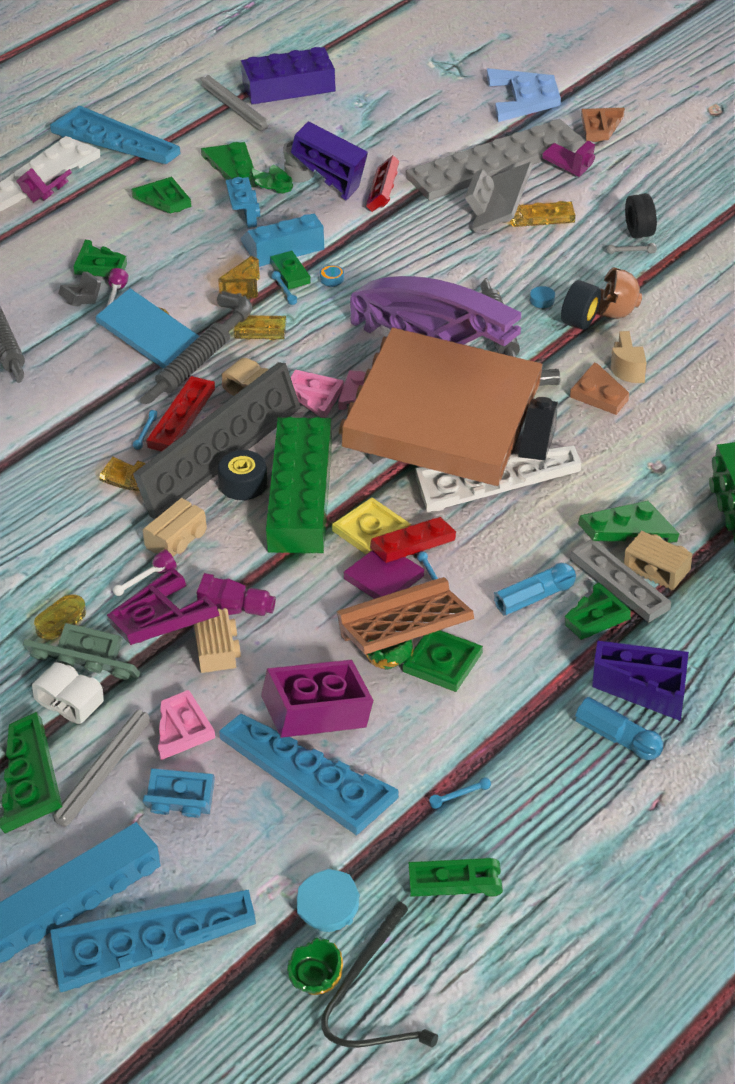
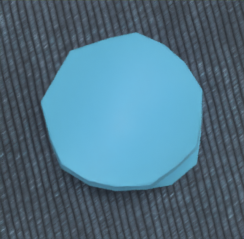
[297,869,360,932]

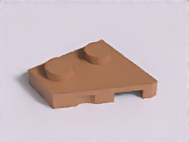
[570,362,629,415]

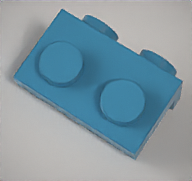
[226,177,260,228]
[143,768,215,818]

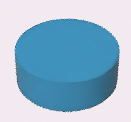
[530,286,555,308]

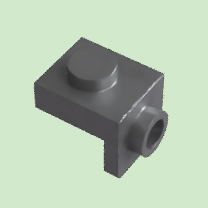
[58,272,101,306]

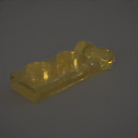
[510,201,576,227]

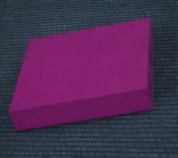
[343,550,424,599]

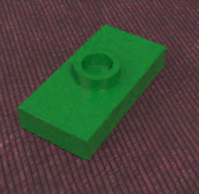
[270,251,311,290]

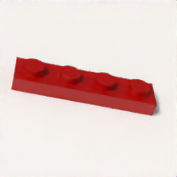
[146,376,215,451]

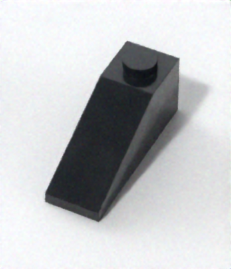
[518,397,558,461]

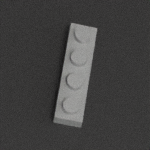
[571,539,671,623]

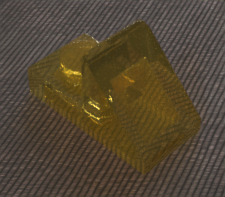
[218,256,260,299]

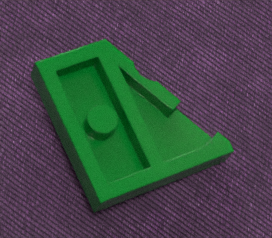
[131,176,192,214]
[565,583,631,640]

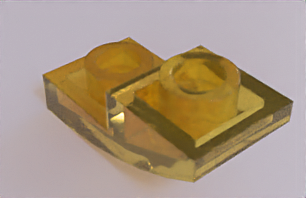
[99,456,146,491]

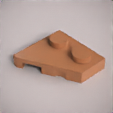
[581,107,625,142]

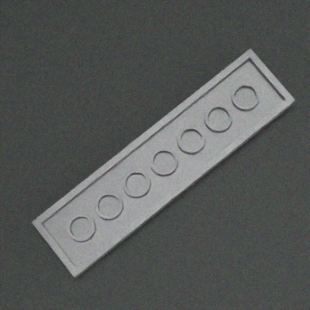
[406,119,584,200]

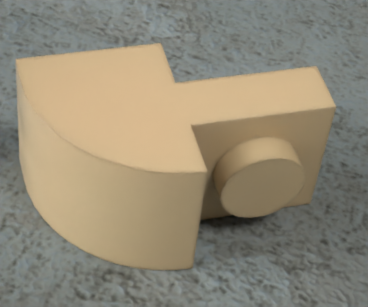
[611,331,646,383]

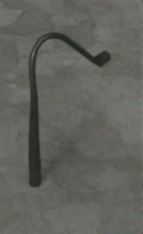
[321,902,438,1048]

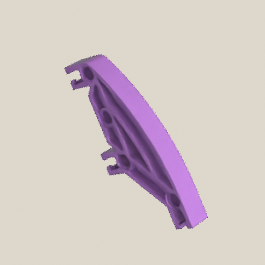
[350,276,521,346]

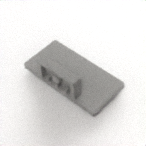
[465,162,533,232]

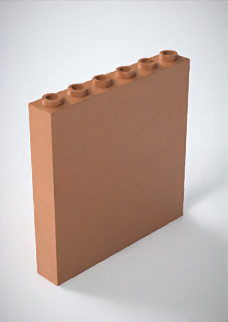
[339,327,543,486]

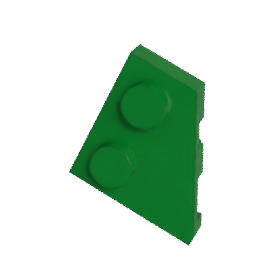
[73,239,127,277]

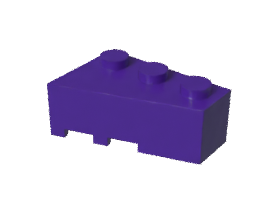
[291,121,368,201]
[592,641,689,721]

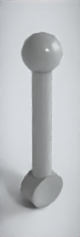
[606,243,657,254]

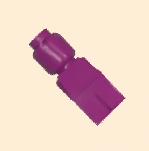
[197,573,276,616]

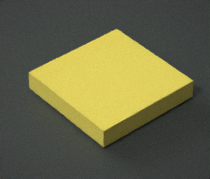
[332,497,411,555]

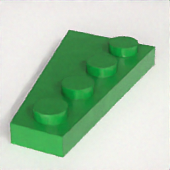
[0,712,63,834]

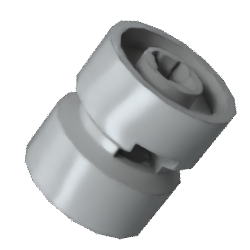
[283,139,314,183]

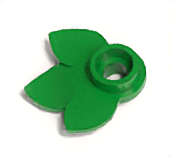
[251,165,293,194]

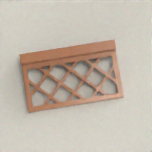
[337,577,474,654]

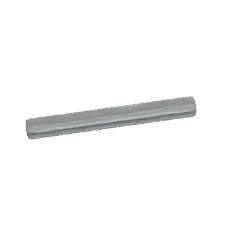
[201,75,269,131]
[53,710,150,827]

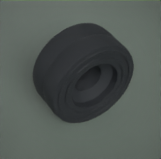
[625,193,657,238]

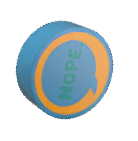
[320,265,344,287]

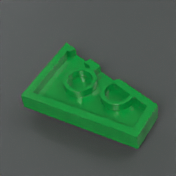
[201,142,258,187]

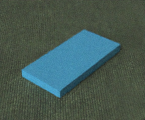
[96,288,199,369]

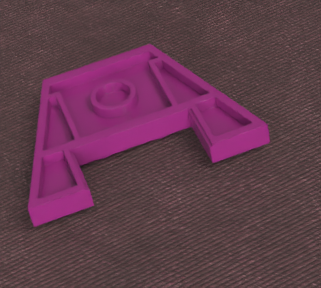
[107,568,220,645]

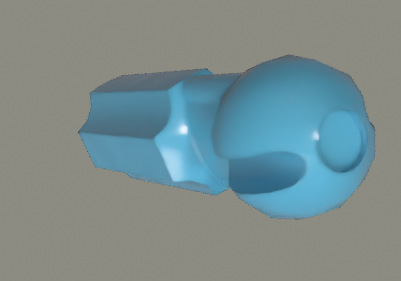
[494,562,576,616]
[575,697,664,760]

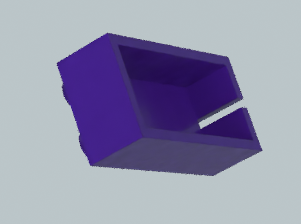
[241,47,336,105]

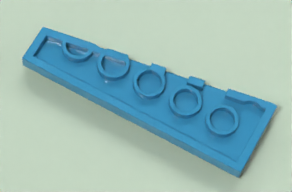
[50,105,181,164]
[219,713,399,836]
[50,890,256,993]

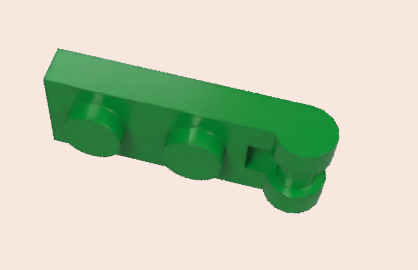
[408,858,503,897]

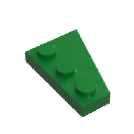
[578,500,680,542]

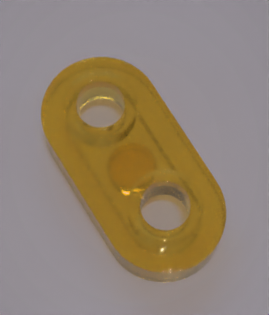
[34,595,86,640]

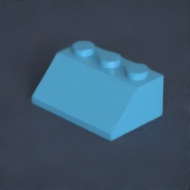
[241,213,325,267]

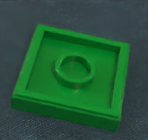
[403,630,483,692]

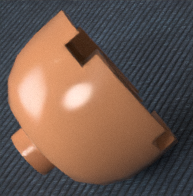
[597,267,642,319]

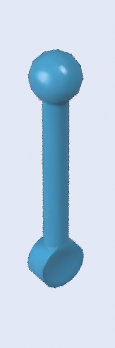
[271,271,297,305]
[133,410,157,450]
[417,551,438,580]
[429,777,491,809]

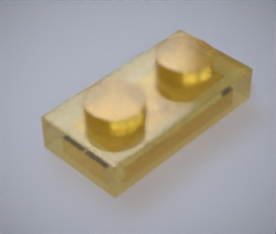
[234,315,287,340]

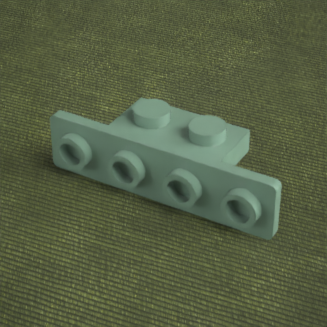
[23,623,141,680]

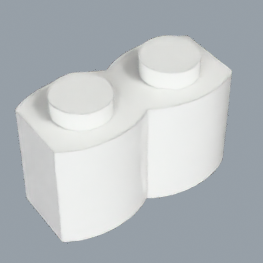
[32,662,104,724]

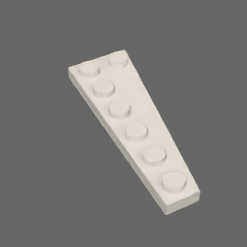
[0,136,100,212]
[416,446,581,512]

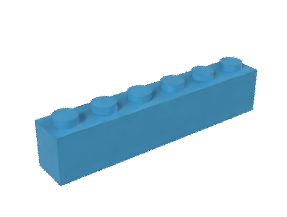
[0,822,161,963]

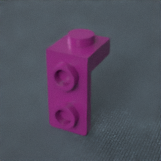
[542,141,595,177]
[16,168,72,203]

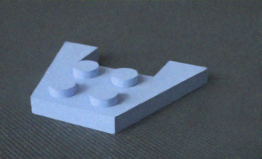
[487,68,561,122]

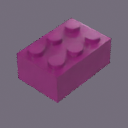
[261,660,374,738]

